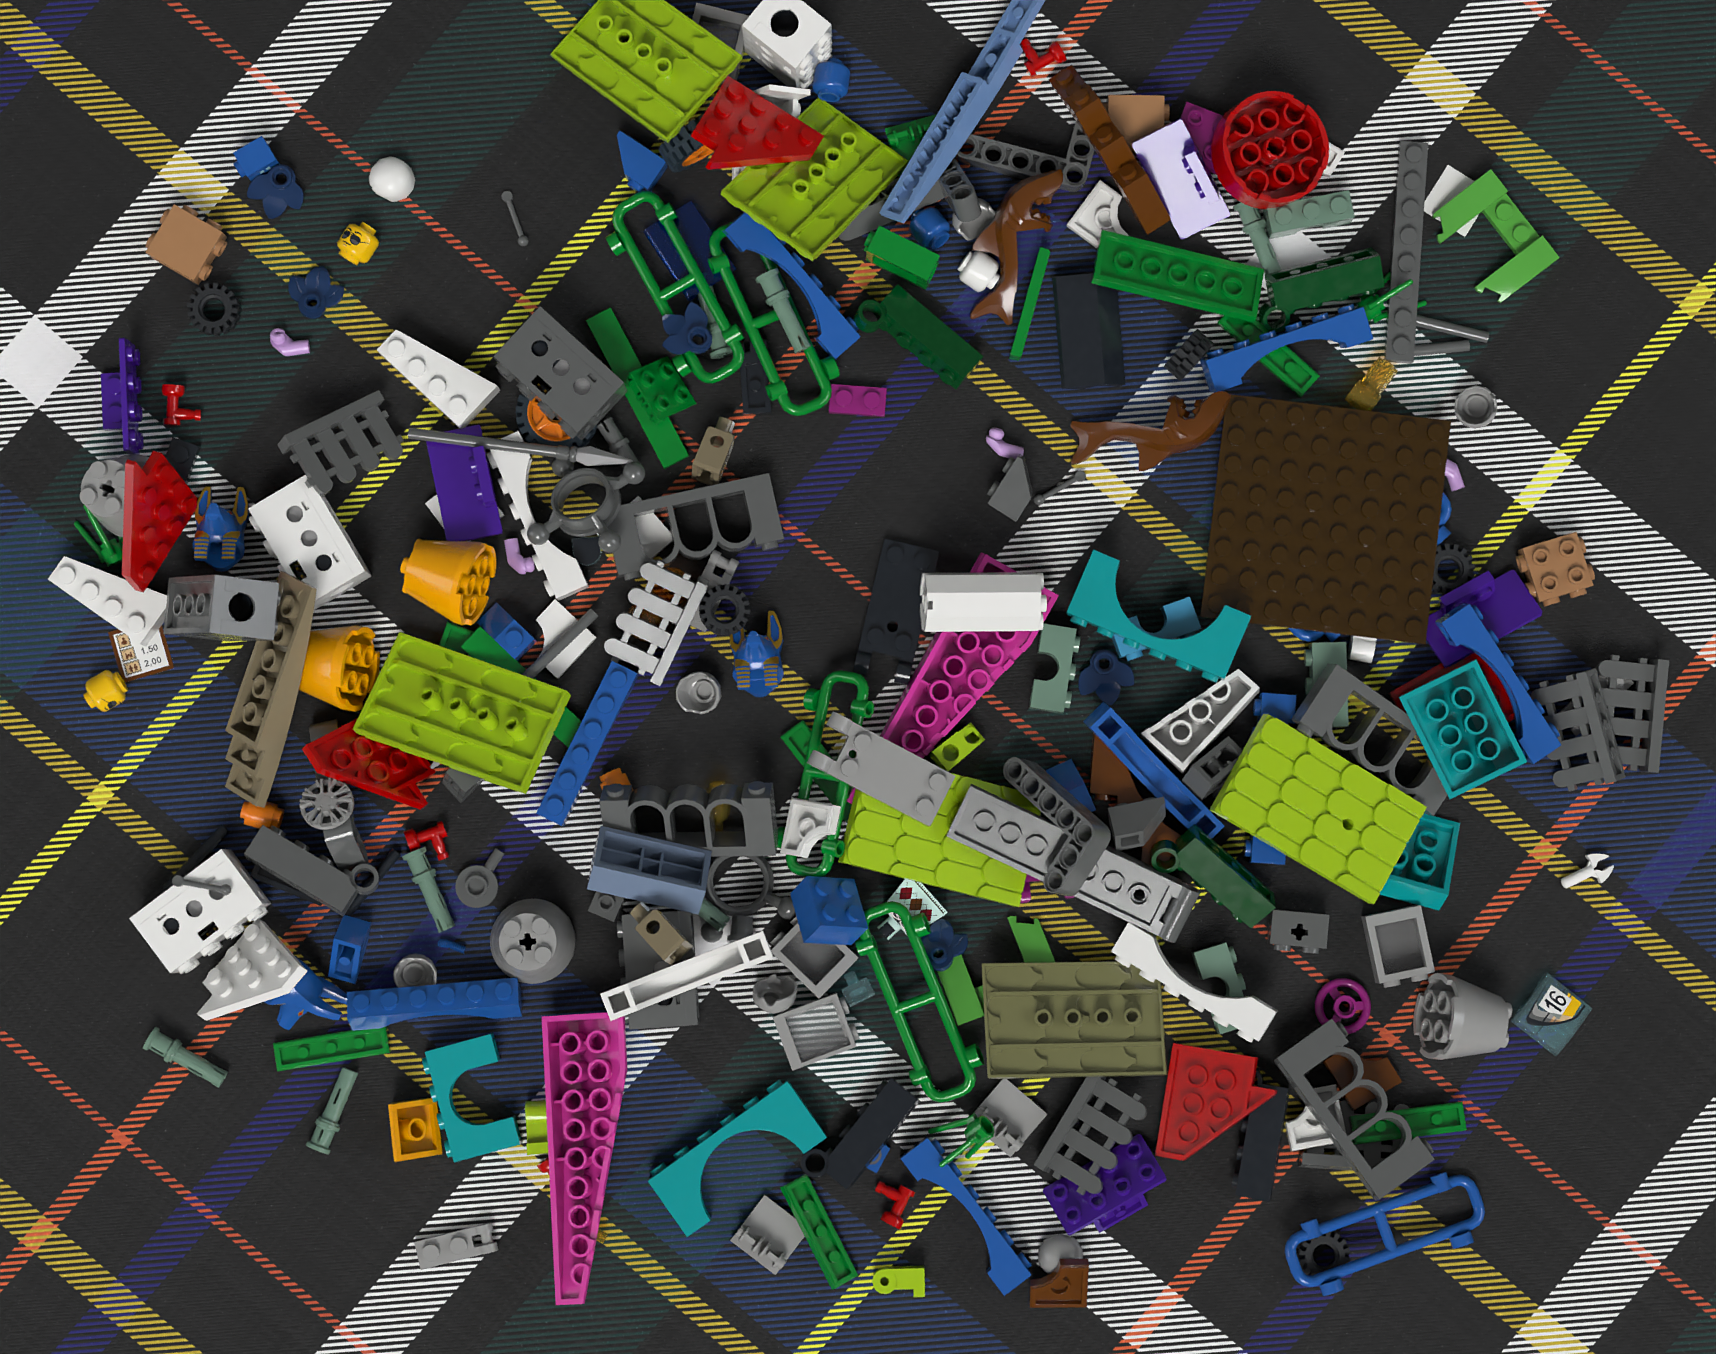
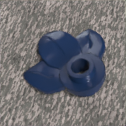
[247,164,304,219]
[288,266,344,319]
[662,302,712,355]
[1078,650,1134,706]
[920,918,968,971]

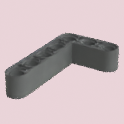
[955,122,1095,192]
[838,158,982,241]
[309,719,369,872]
[1003,757,1111,896]

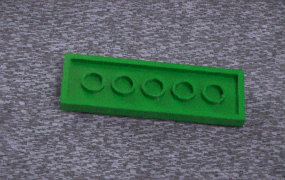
[1091,230,1264,322]

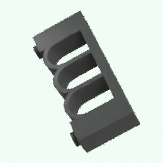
[608,473,784,581]
[1291,663,1447,816]
[600,781,779,857]
[1274,1019,1435,1201]

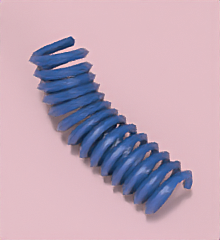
[438,939,466,954]

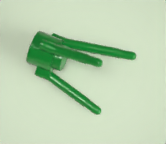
[1356,272,1427,323]
[74,504,123,567]
[928,1113,995,1167]

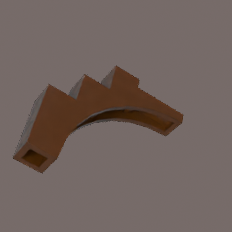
[1048,65,1171,235]
[1088,733,1227,866]

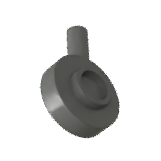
[455,848,504,908]

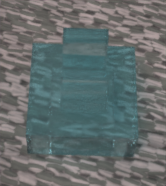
[841,970,875,1007]

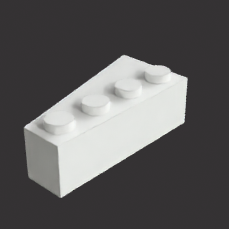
[377,330,500,429]
[48,556,167,646]
[1141,669,1260,775]

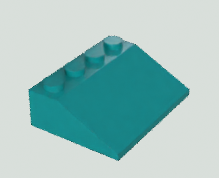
[1399,660,1527,799]
[1380,814,1460,911]

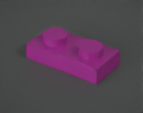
[829,384,887,417]

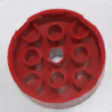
[1211,91,1329,209]

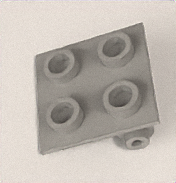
[974,1079,1047,1157]
[730,1195,805,1275]

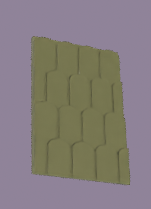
[982,962,1167,1079]

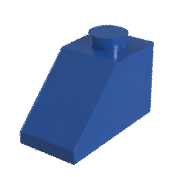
[617,131,668,193]
[477,602,537,661]
[1045,759,1096,812]
[328,915,371,984]

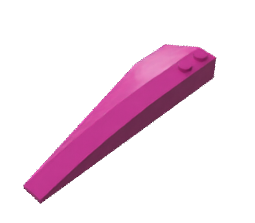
[846,552,1059,804]
[542,1012,627,1305]

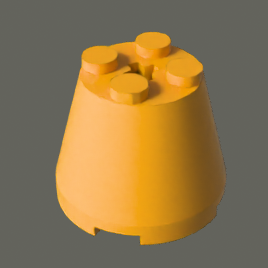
[400,539,496,625]
[299,626,380,711]

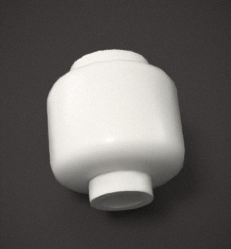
[957,251,1000,292]

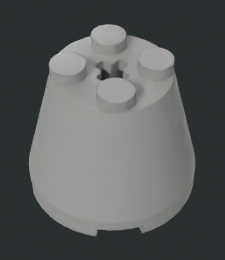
[80,454,149,537]
[490,899,576,984]
[1413,973,1512,1060]

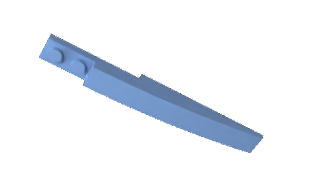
[879,0,1045,224]

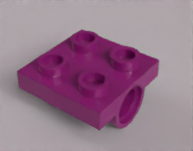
[1181,102,1223,174]

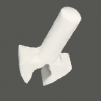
[1561,854,1614,888]

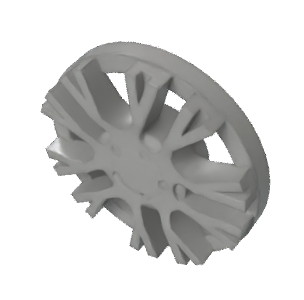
[300,778,354,830]

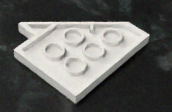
[197,919,307,1021]

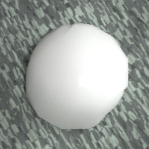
[369,157,415,202]

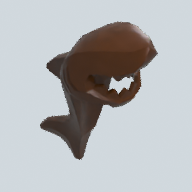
[970,169,1063,325]
[1070,391,1231,472]

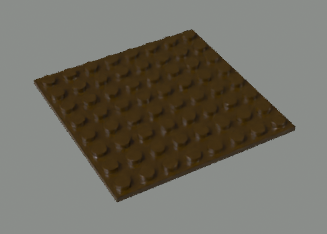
[1200,394,1451,645]

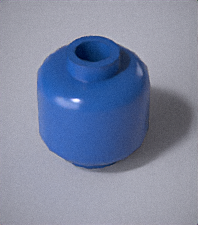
[812,58,850,102]
[909,207,950,249]

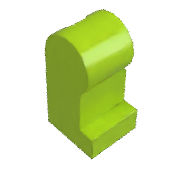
[929,722,985,772]
[525,1100,548,1155]
[872,1265,925,1297]

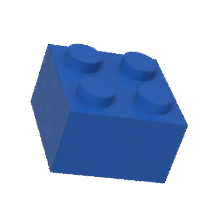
[790,876,868,945]

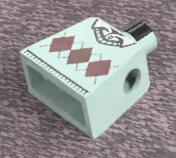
[877,879,947,940]

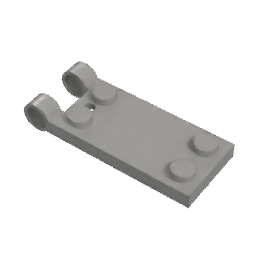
[807,712,955,827]

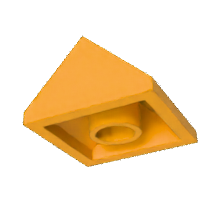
[388,1098,442,1162]

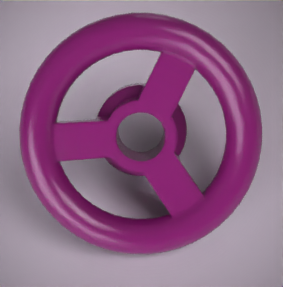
[1315,978,1371,1034]

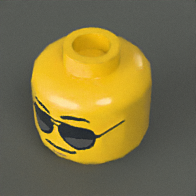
[337,222,379,265]
[83,670,128,712]

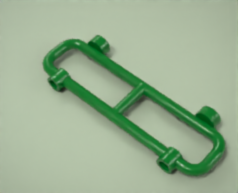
[606,191,744,384]
[708,222,840,416]
[777,670,874,877]
[855,901,984,1103]

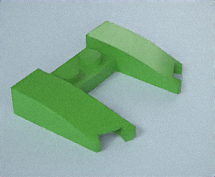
[1432,169,1560,303]
[935,916,1055,1026]

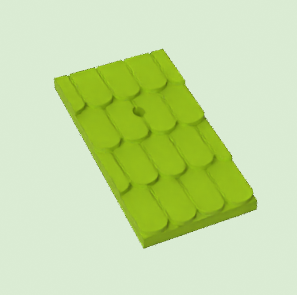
[550,0,743,143]
[721,98,908,261]
[353,632,571,794]
[1210,714,1427,904]
[838,773,1041,907]

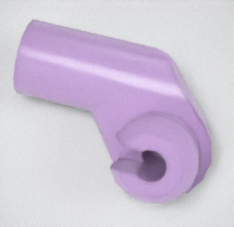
[270,328,310,356]
[986,427,1024,459]
[1445,459,1465,491]
[504,538,535,574]

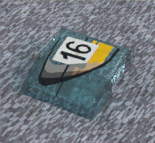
[1511,974,1593,1056]

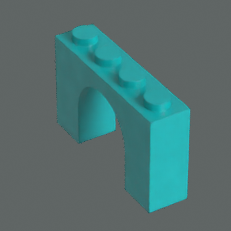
[422,1033,523,1162]

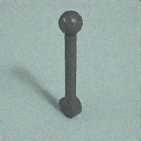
[501,191,529,246]
[1034,470,1086,505]
[172,875,231,895]

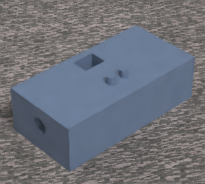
[587,826,712,915]

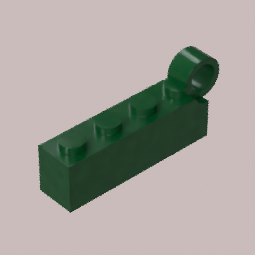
[1258,247,1385,332]
[854,284,983,389]
[1151,824,1276,928]

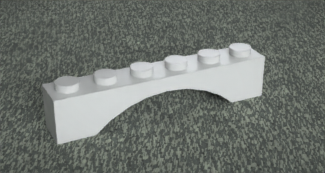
[486,431,589,601]
[1111,922,1278,1043]
[600,931,773,1021]

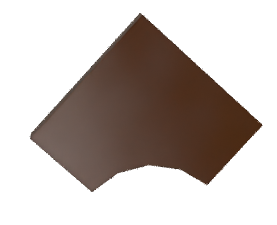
[1323,1047,1402,1111]
[1029,1259,1089,1308]

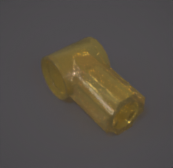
[1344,357,1398,411]

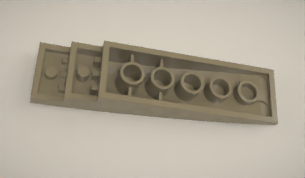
[225,571,317,808]

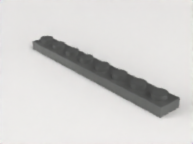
[1384,141,1428,364]

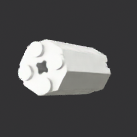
[920,572,1047,632]

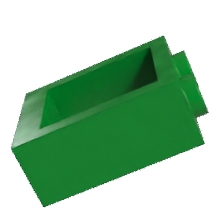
[864,226,940,290]

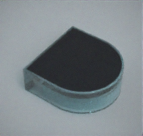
[572,536,602,566]

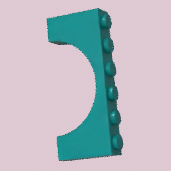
[1067,550,1251,683]
[648,1079,827,1237]

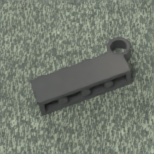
[244,825,379,917]

